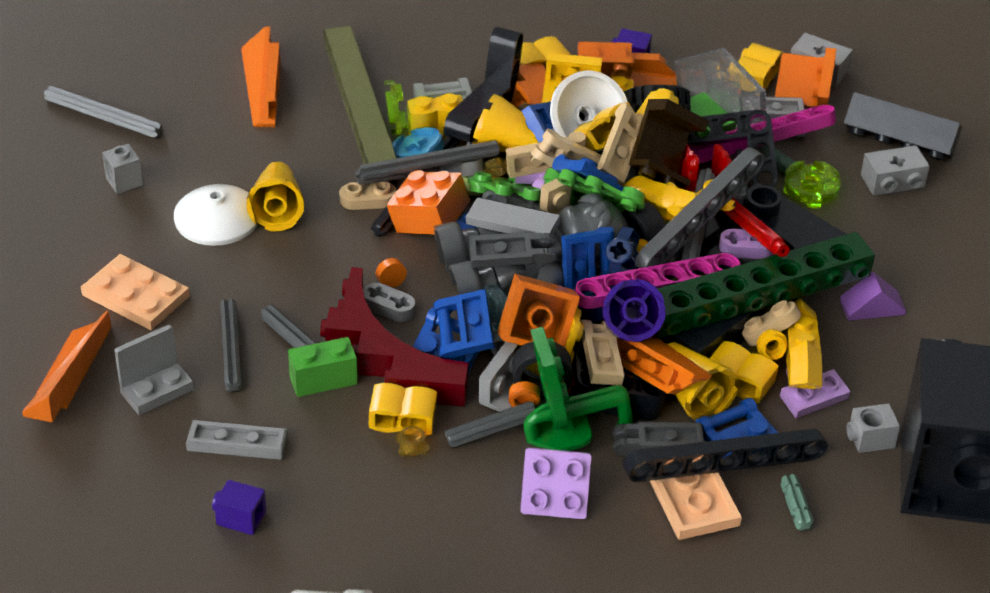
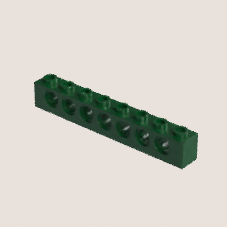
[654,232,875,339]

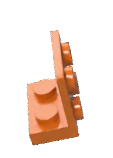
[578,42,634,78]
[775,47,837,108]

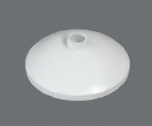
[550,71,628,152]
[174,184,258,246]

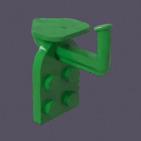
[524,327,633,451]

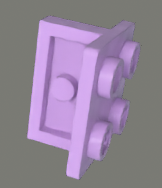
[520,448,591,519]

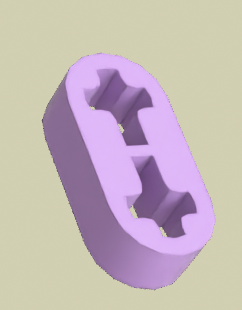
[719,229,774,259]

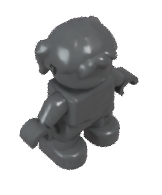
[434,190,630,321]

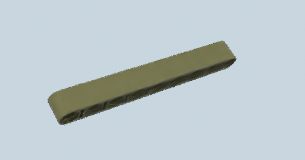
[324,25,399,181]

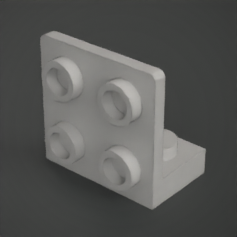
[115,325,194,415]
[479,341,546,411]

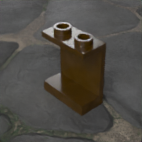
[629,99,708,186]

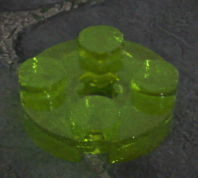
[384,79,408,135]
[783,160,841,209]

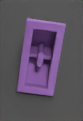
[839,272,906,321]

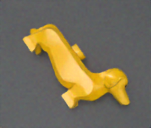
[621,176,736,222]

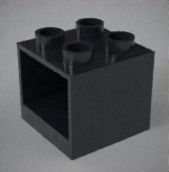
[900,338,990,524]

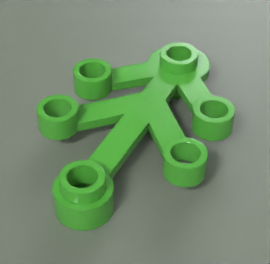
[543,168,645,212]
[468,172,578,205]

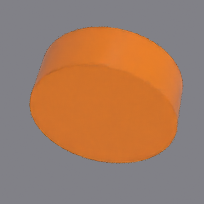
[375,258,407,288]
[508,381,540,407]

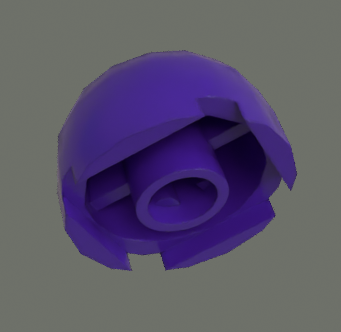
[602,279,666,342]

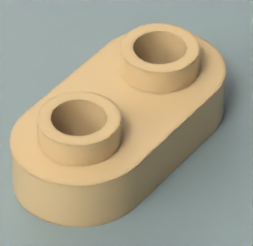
[339,181,396,210]
[742,300,801,346]

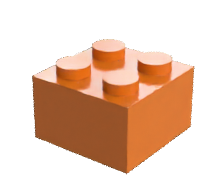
[386,170,470,235]
[497,274,580,347]

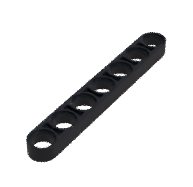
[622,429,828,482]

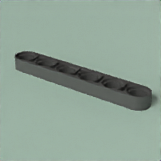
[635,147,765,269]

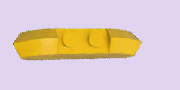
[783,298,822,389]

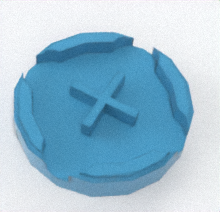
[392,127,445,158]

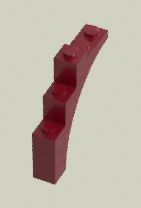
[320,267,468,407]

